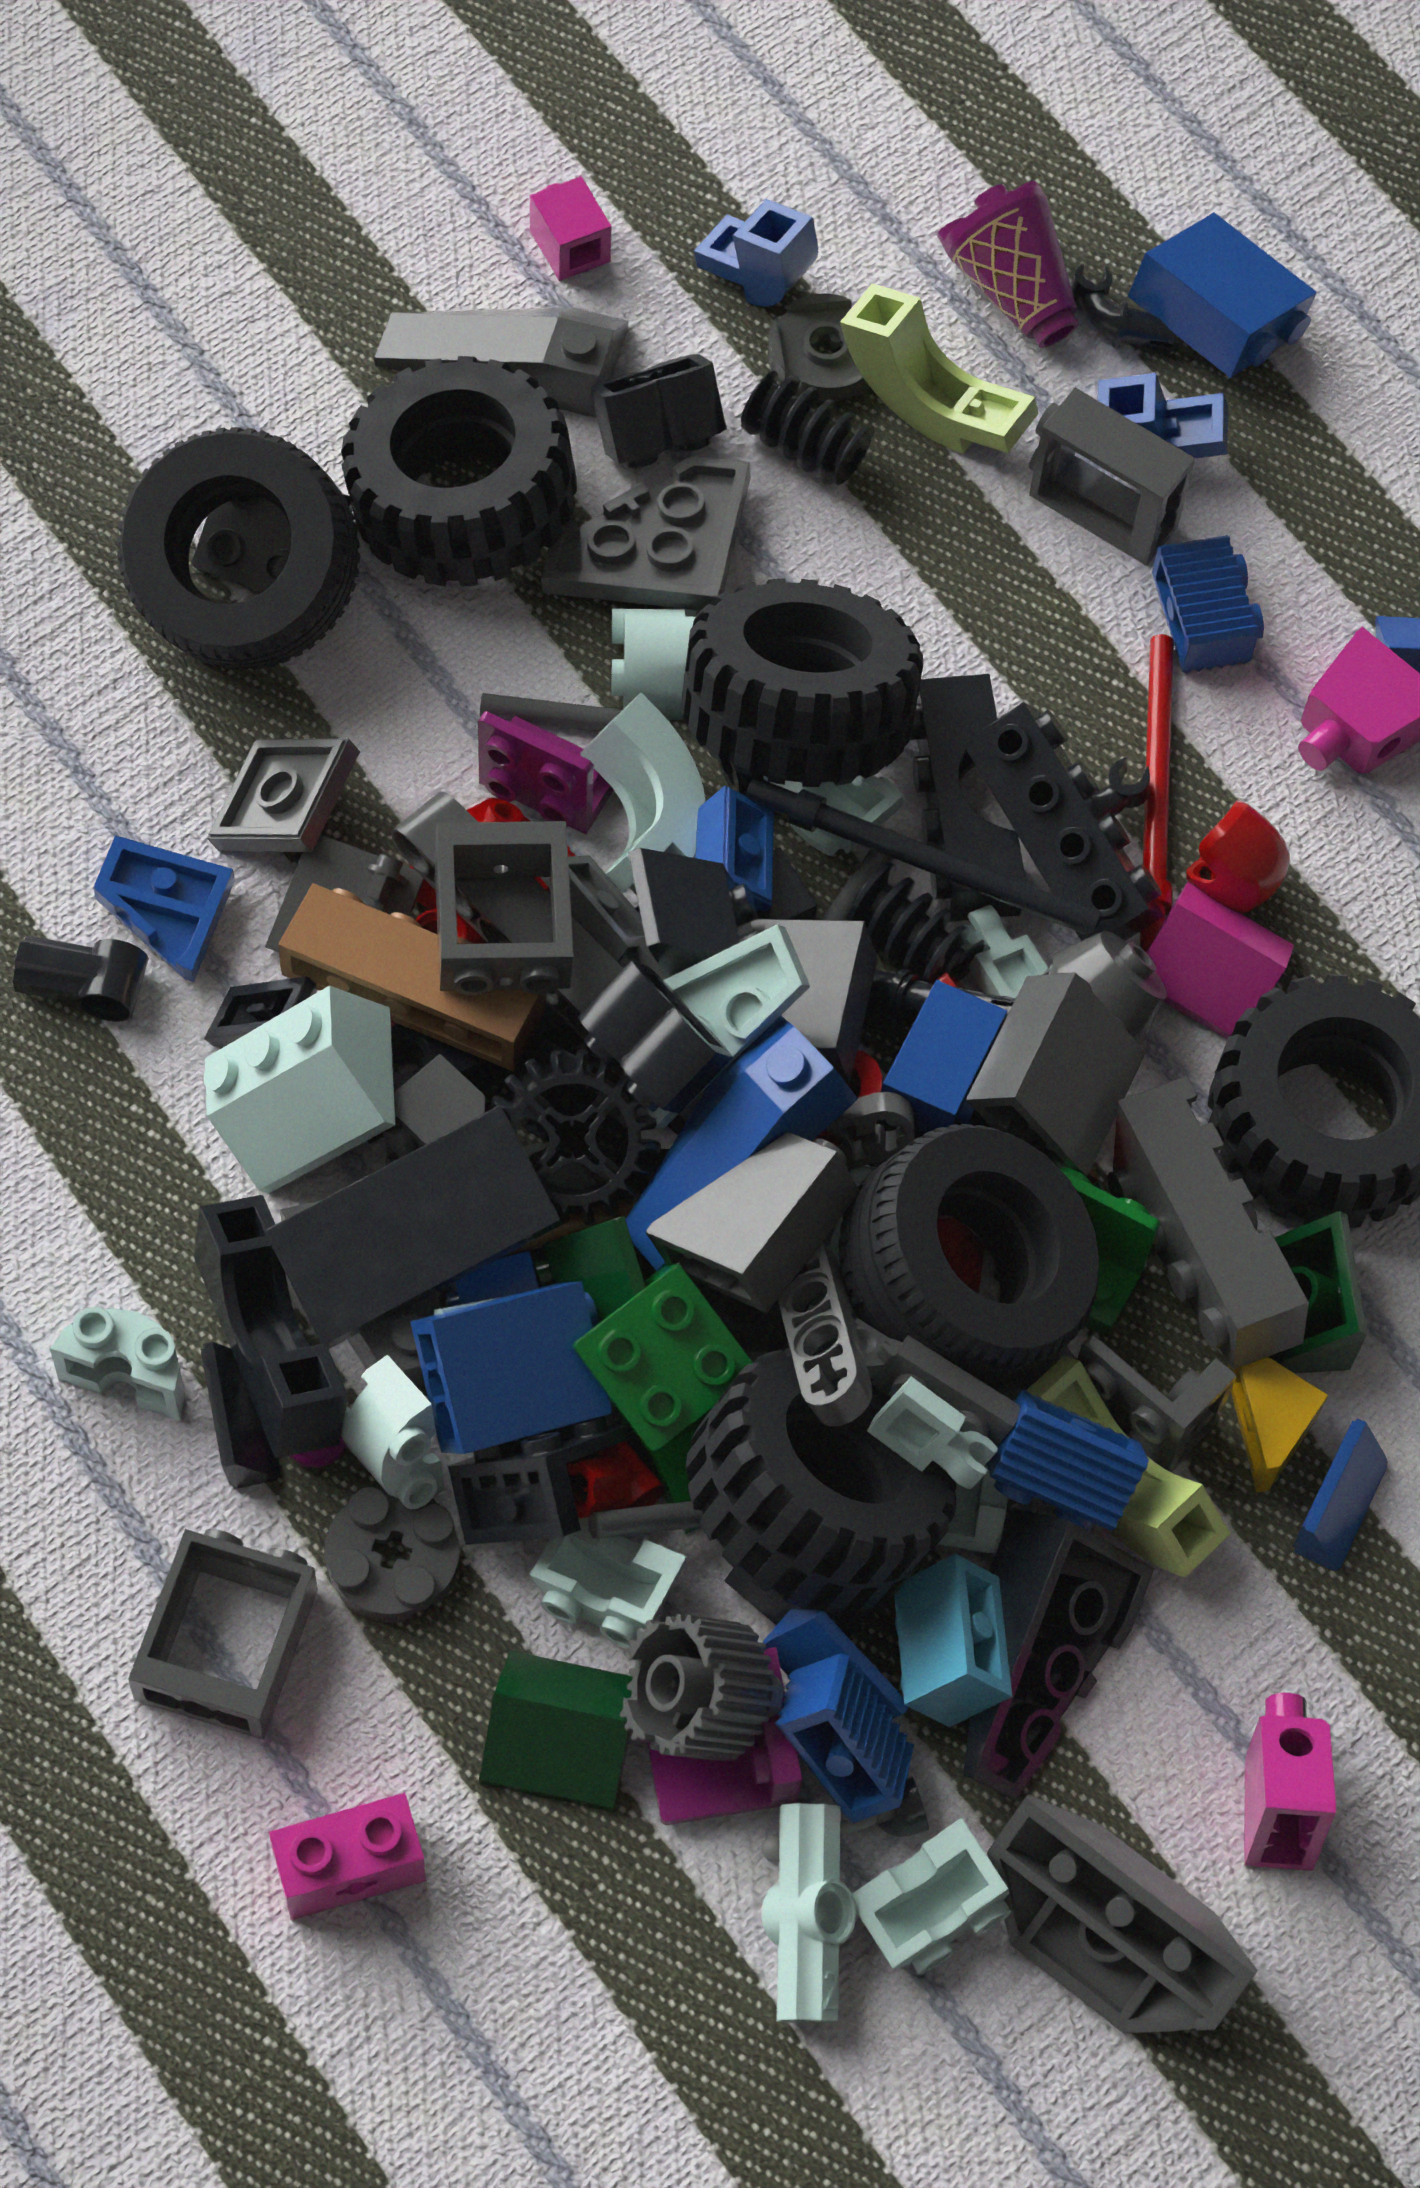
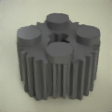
[620,1614,784,1761]

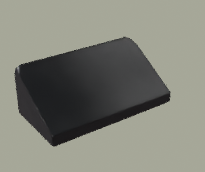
[201,1342,281,1490]

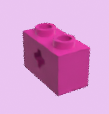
[269,1793,426,1921]

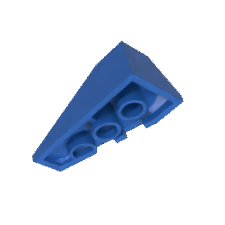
[625,1016,858,1271]

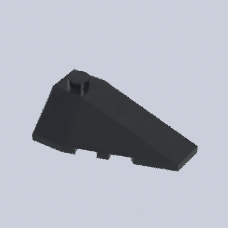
[963,1508,1155,1800]

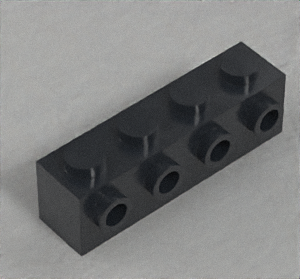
[963,702,1164,941]

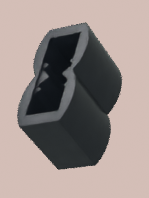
[590,354,727,468]
[578,960,733,1114]

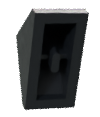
[204,976,317,1049]

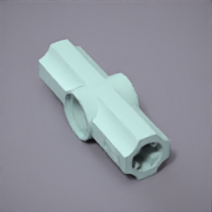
[761,1803,856,2023]

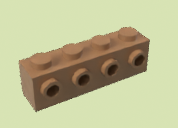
[278,883,547,1072]

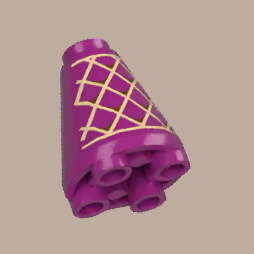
[937,181,1079,348]

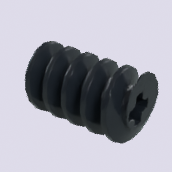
[741,370,875,485]
[848,861,985,984]

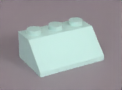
[204,986,395,1194]

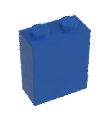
[1127,212,1317,378]
[410,1281,612,1454]

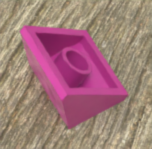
[1146,882,1294,1039]

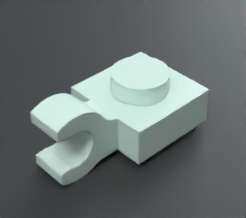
[964,905,1048,998]
[867,1376,998,1489]

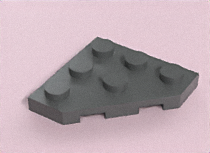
[541,456,751,611]

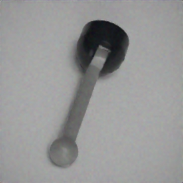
[762,1776,929,1863]

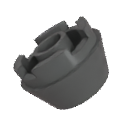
[1042,931,1167,1046]

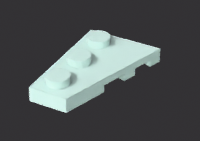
[648,924,810,1129]

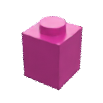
[530,176,612,281]

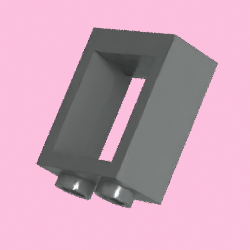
[1029,387,1195,566]
[435,821,574,995]
[128,1529,318,1740]

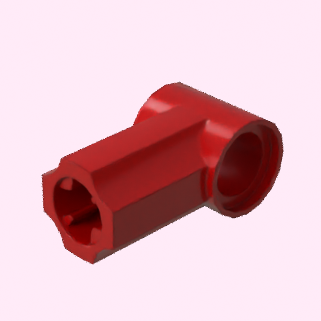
[566,1440,665,1518]

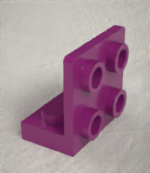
[478,711,614,834]
[646,1647,802,1825]

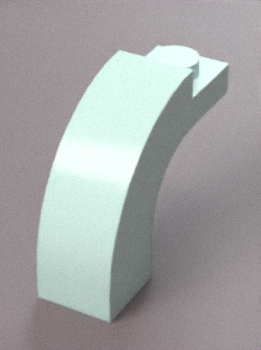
[580,693,706,895]

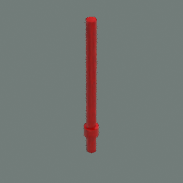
[1140,634,1174,952]

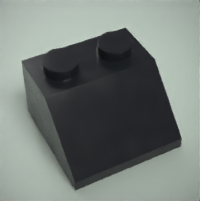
[628,848,759,978]

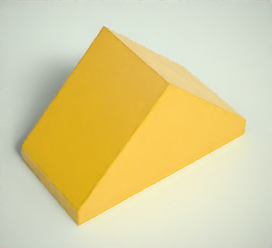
[1228,1357,1328,1492]

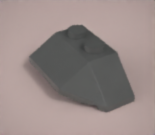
[987,1795,1258,2033]

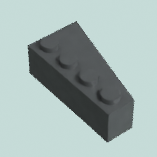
[1107,1076,1309,1370]

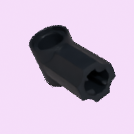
[12,935,149,1022]

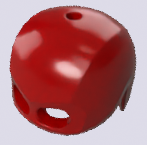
[1186,800,1290,914]

